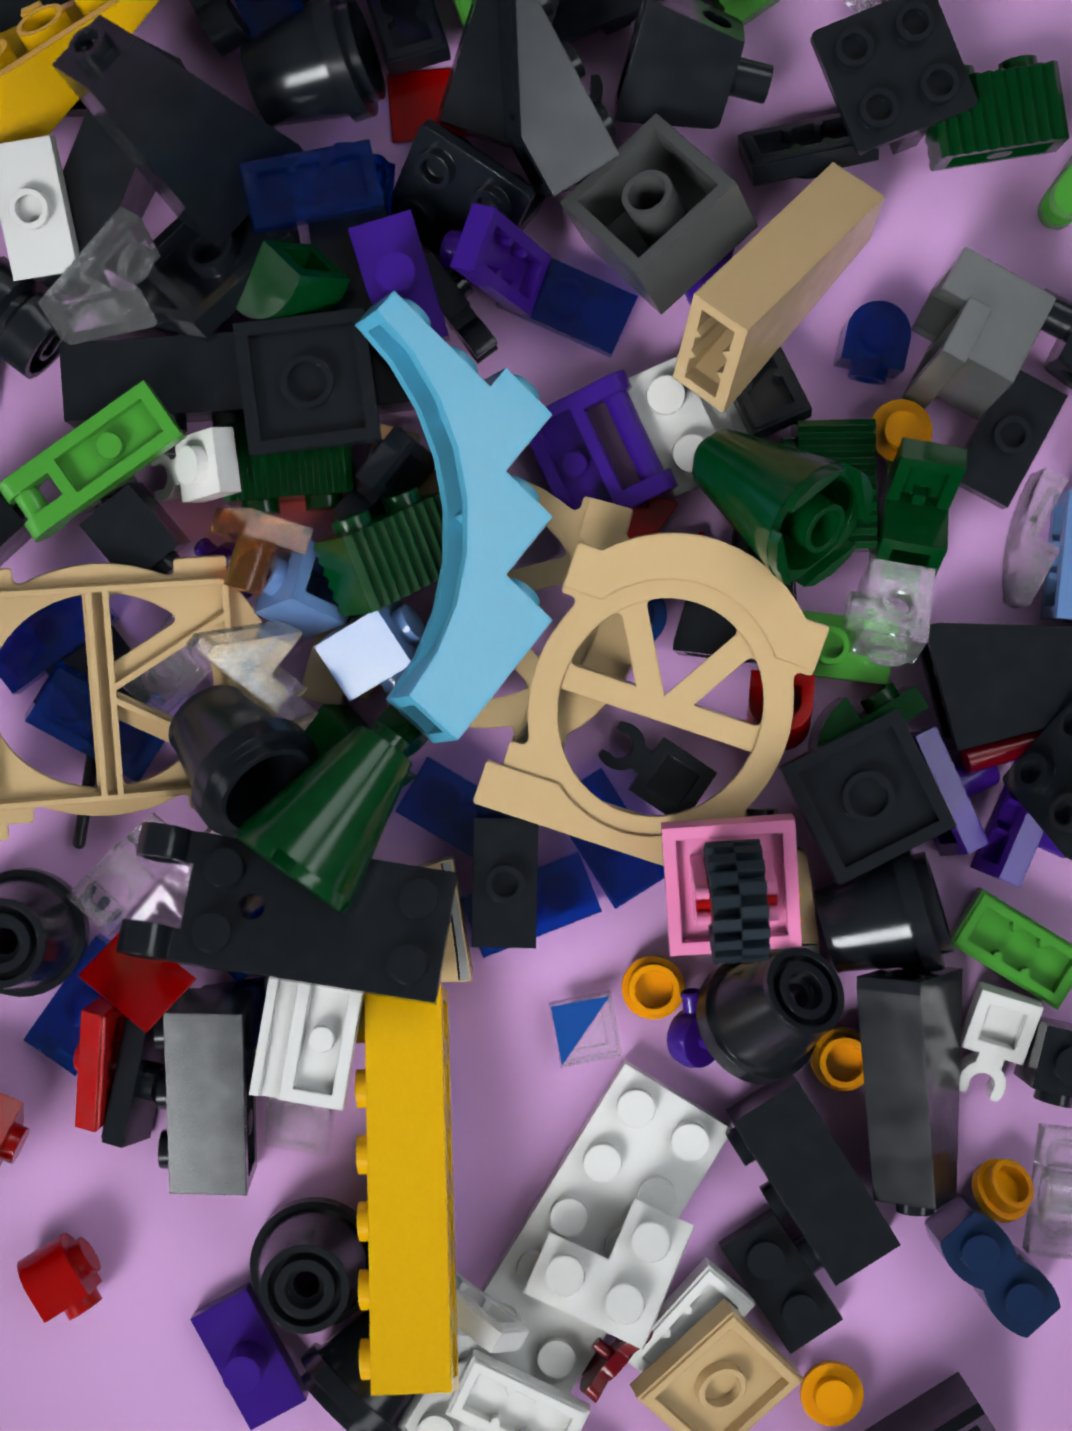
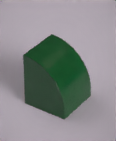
[236,240,351,320]

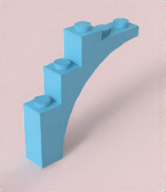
[355,291,553,743]

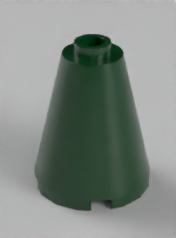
[692,429,873,587]
[235,722,412,914]

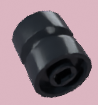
[0,256,79,379]

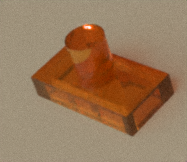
[209,508,313,596]

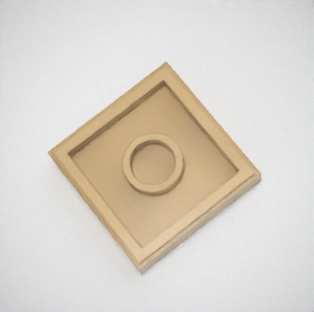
[629,1298,804,1431]

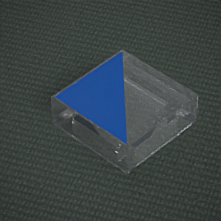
[549,991,623,1068]

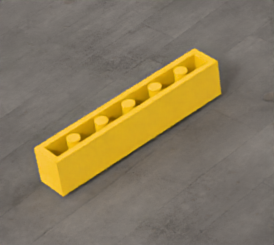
[355,983,459,1396]

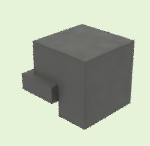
[902,246,1057,420]

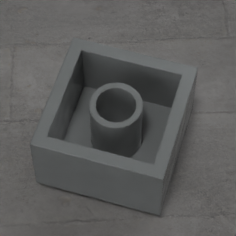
[560,113,758,315]

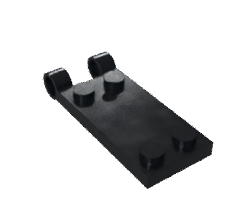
[116,822,458,1005]

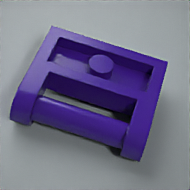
[529,370,679,510]

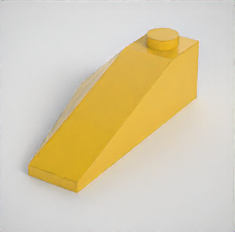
[0,0,160,143]

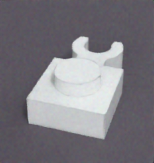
[151,427,242,503]
[959,981,1044,1102]

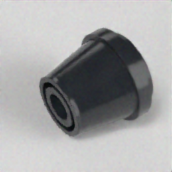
[240,0,386,128]
[168,685,318,837]
[814,849,954,973]
[0,868,90,997]
[696,947,845,1084]
[250,1197,369,1334]
[301,1310,424,1431]

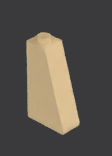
[673,162,885,413]

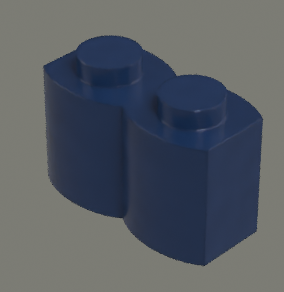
[925,1193,1061,1338]

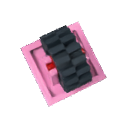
[661,813,802,964]

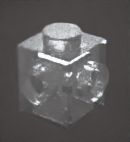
[843,558,936,667]

